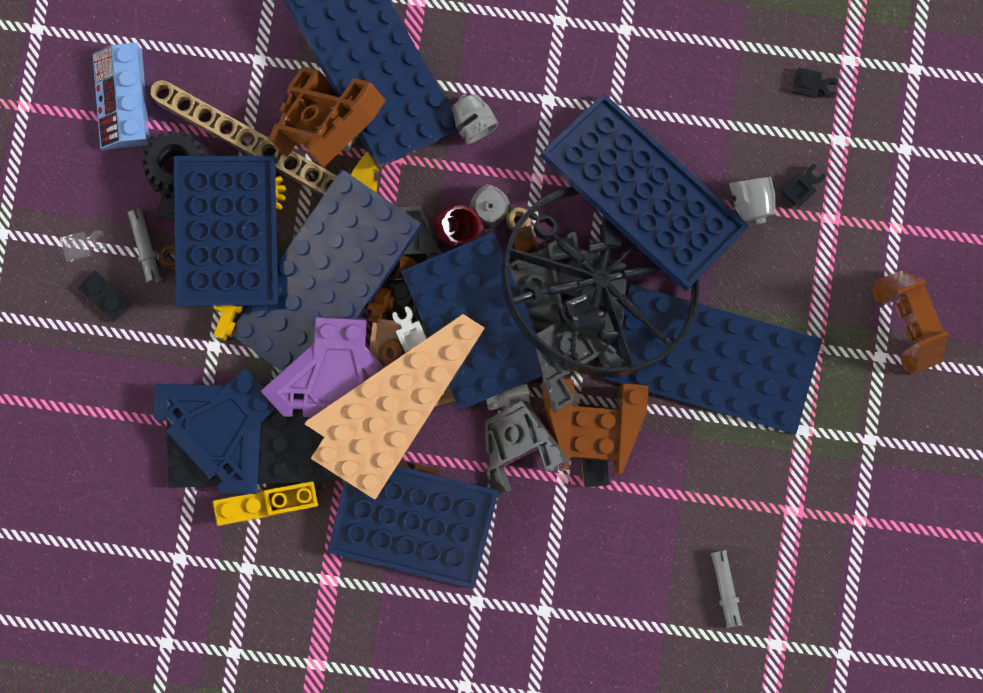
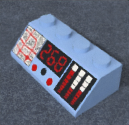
[93,42,150,150]

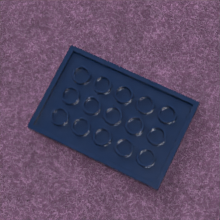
[174,156,278,307]
[401,232,543,411]
[327,465,499,589]

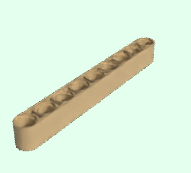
[151,80,337,197]

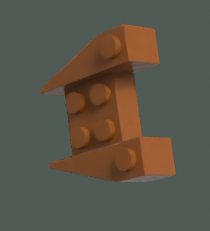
[269,66,386,167]
[872,269,949,375]
[542,379,649,476]

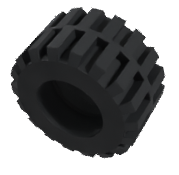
[142,131,205,199]

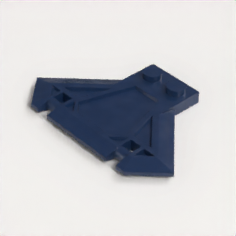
[153,368,277,494]

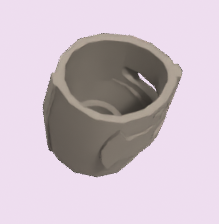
[452,94,499,145]
[729,177,775,224]
[470,184,510,229]

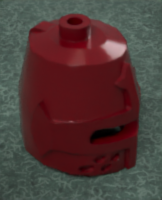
[430,204,484,245]

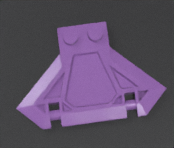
[261,316,385,417]

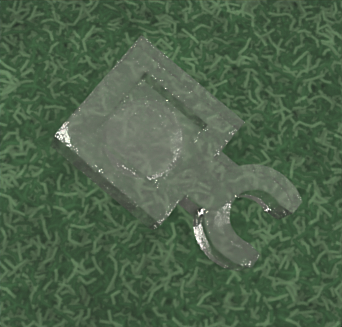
[60,230,108,263]

